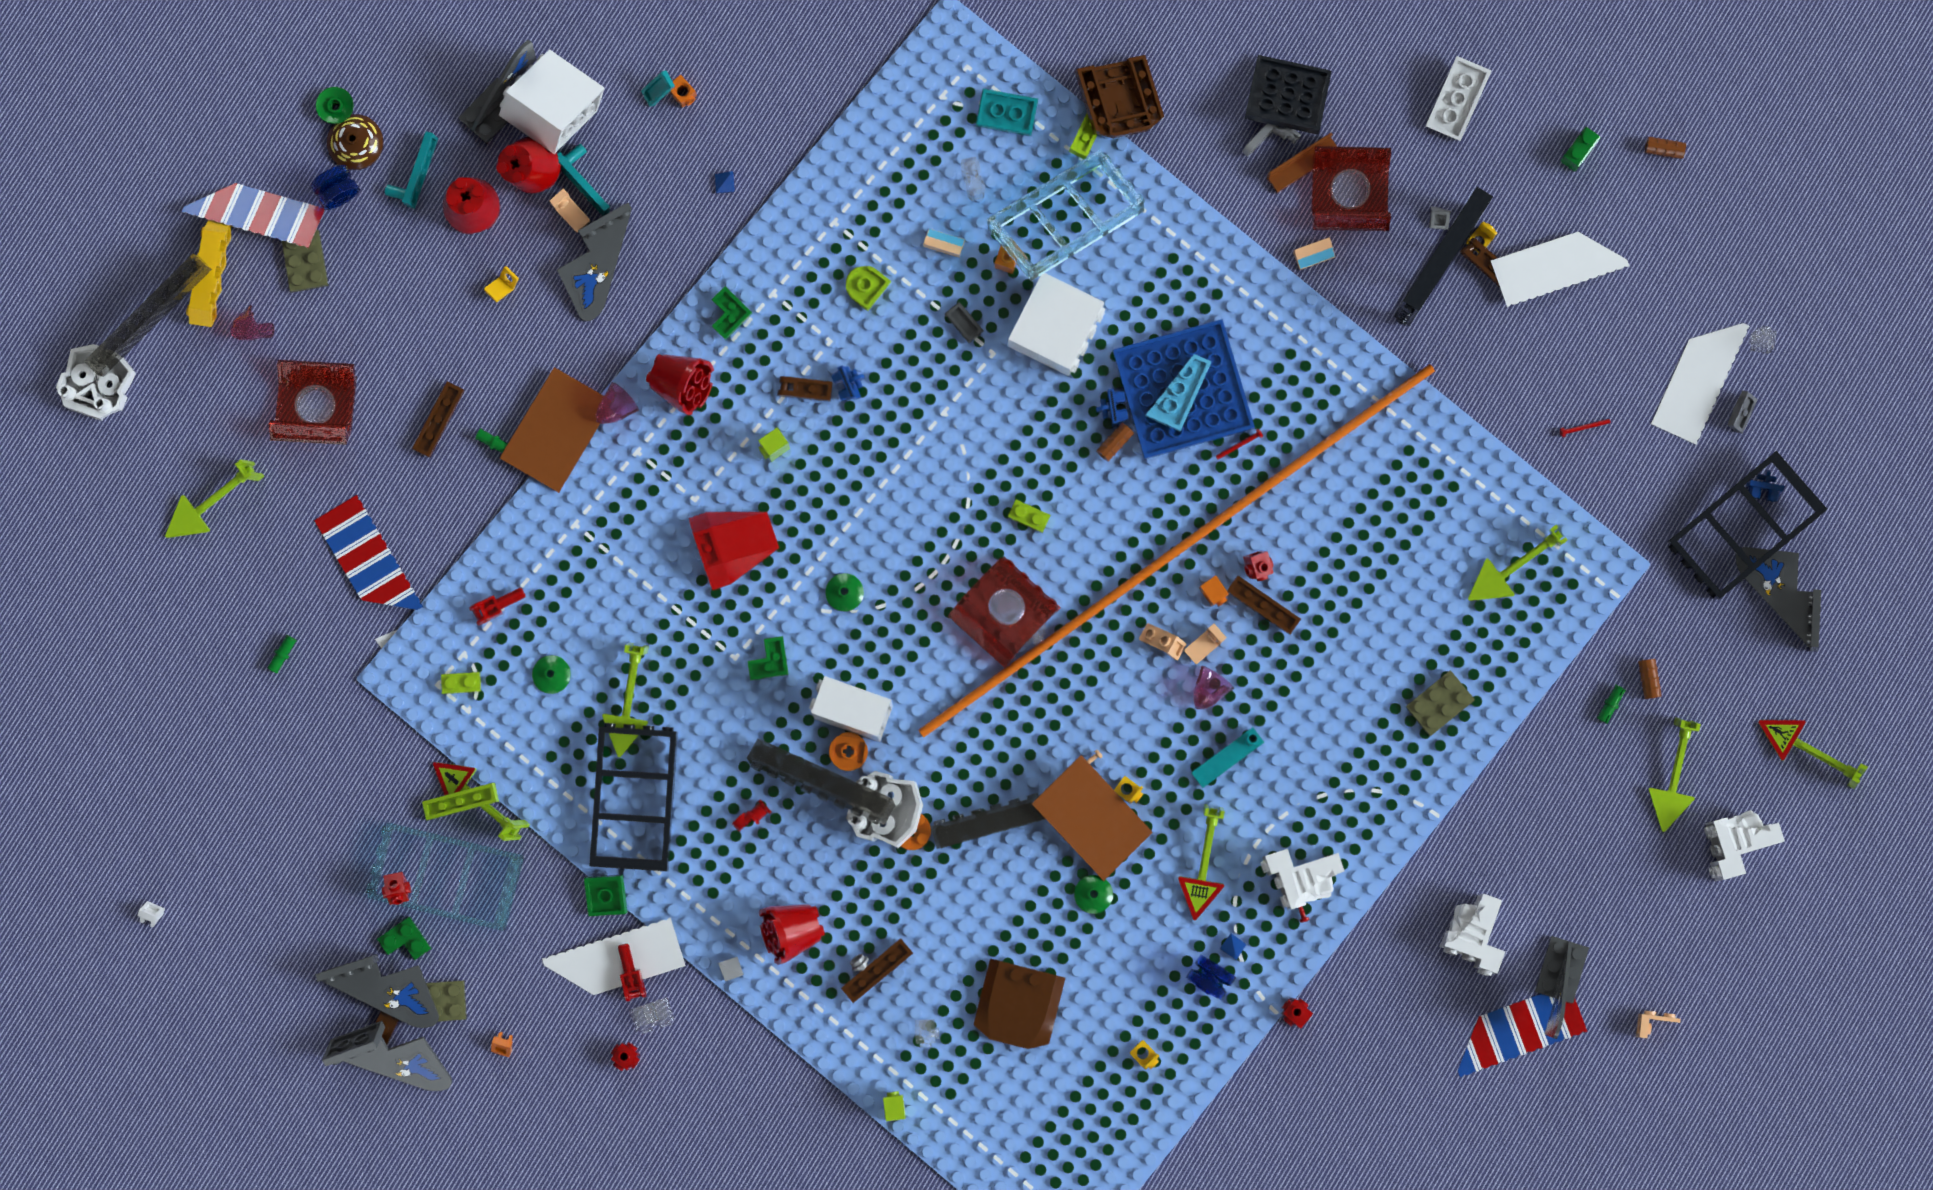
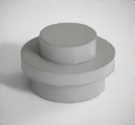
[850,954,869,972]

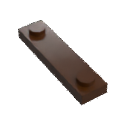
[412,381,465,458]
[1227,576,1301,635]
[841,938,913,1003]

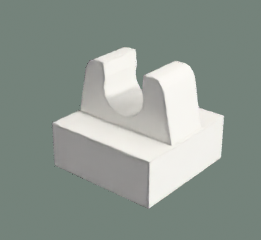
[138,901,165,927]

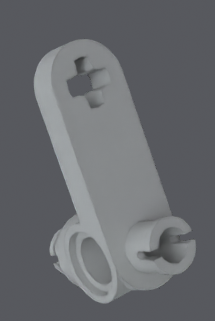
[1242,124,1301,157]

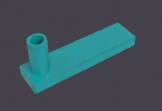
[385,131,439,209]
[557,144,610,216]
[1191,727,1264,789]

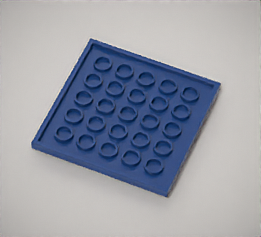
[1113,319,1255,460]

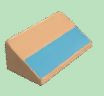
[923,228,965,258]
[1293,237,1335,270]

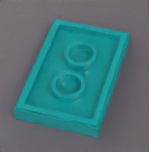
[976,89,1038,136]

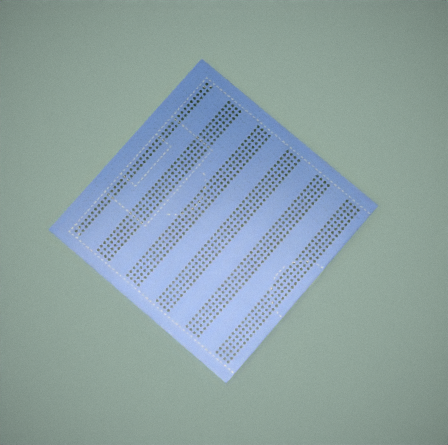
[357,0,1650,1190]

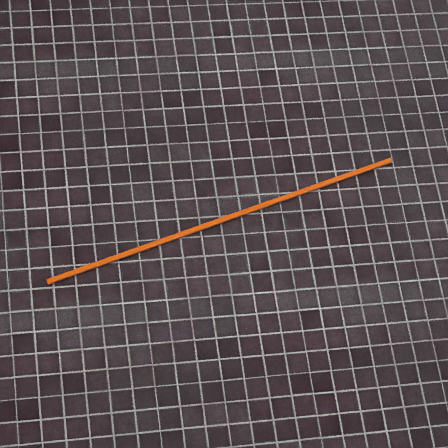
[918,364,1435,738]

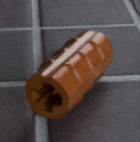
[1645,136,1686,159]
[1096,423,1134,462]
[1638,659,1662,699]

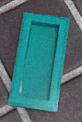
[641,70,675,107]

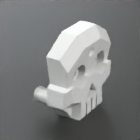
[56,344,136,421]
[846,771,923,848]

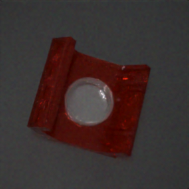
[1311,146,1391,231]
[269,360,357,445]
[948,556,1061,668]

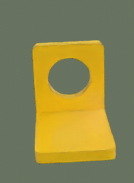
[1466,221,1497,253]
[484,266,519,302]
[1114,776,1143,804]
[1130,1040,1159,1070]

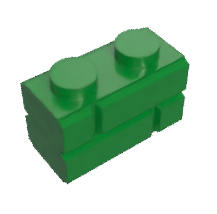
[1561,126,1601,172]

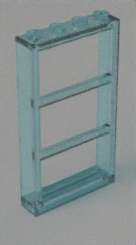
[987,150,1145,281]
[366,822,524,931]

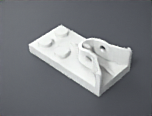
[1426,56,1491,141]

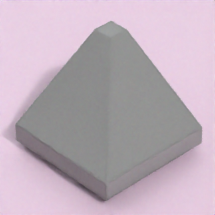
[1429,206,1451,230]
[718,957,744,982]

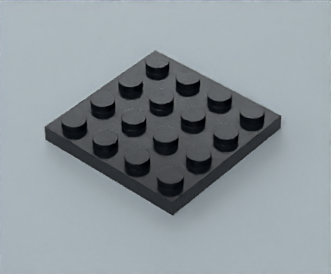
[1244,55,1332,135]

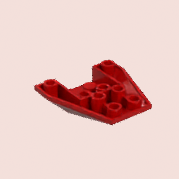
[688,512,779,590]

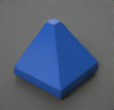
[715,171,735,194]
[1220,933,1247,960]

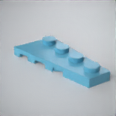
[1145,354,1211,432]

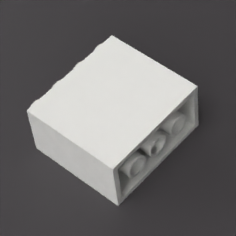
[499,50,605,154]
[1008,272,1106,376]
[809,676,893,742]

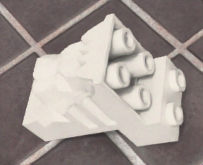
[1704,810,1785,881]
[1260,849,1344,910]
[1439,894,1505,976]

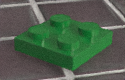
[584,875,628,916]

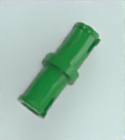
[475,428,508,453]
[267,634,297,674]
[1597,684,1626,724]

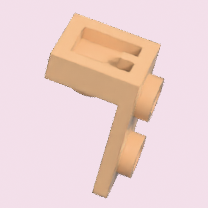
[550,188,590,233]
[1139,623,1187,661]
[1184,624,1227,664]
[1636,1010,1680,1038]

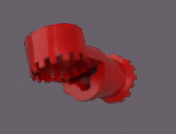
[732,800,772,832]

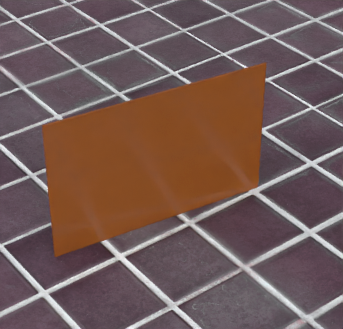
[500,367,614,493]
[1032,755,1153,881]

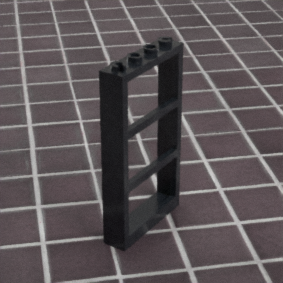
[1394,187,1493,326]
[1668,451,1827,600]
[589,723,678,871]

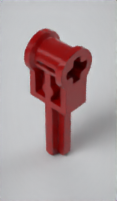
[469,588,526,625]
[618,943,646,1002]

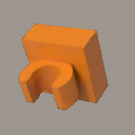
[491,1032,513,1057]

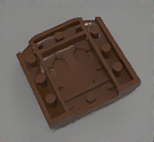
[1075,55,1164,139]
[973,959,1065,1049]

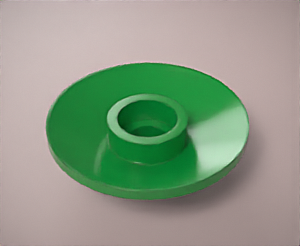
[316,87,354,124]
[825,573,864,612]
[532,655,571,694]
[1074,875,1113,914]

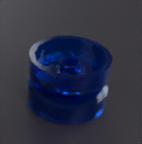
[310,165,360,210]
[1185,954,1236,1001]

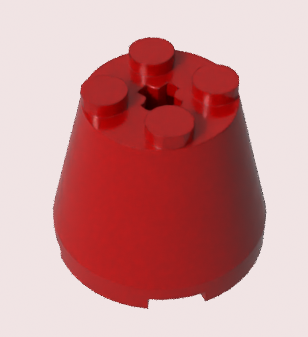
[496,136,561,193]
[443,177,500,234]
[646,354,714,415]
[759,904,825,965]

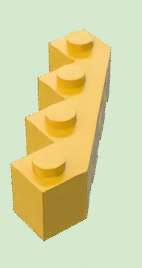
[186,220,231,327]

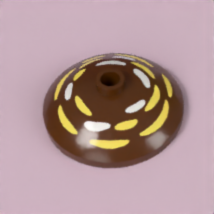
[326,114,384,170]

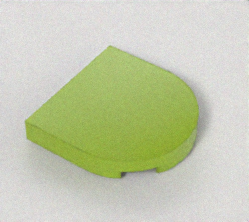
[846,266,891,311]

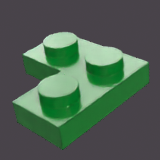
[712,287,752,340]
[748,636,789,681]
[377,917,432,960]

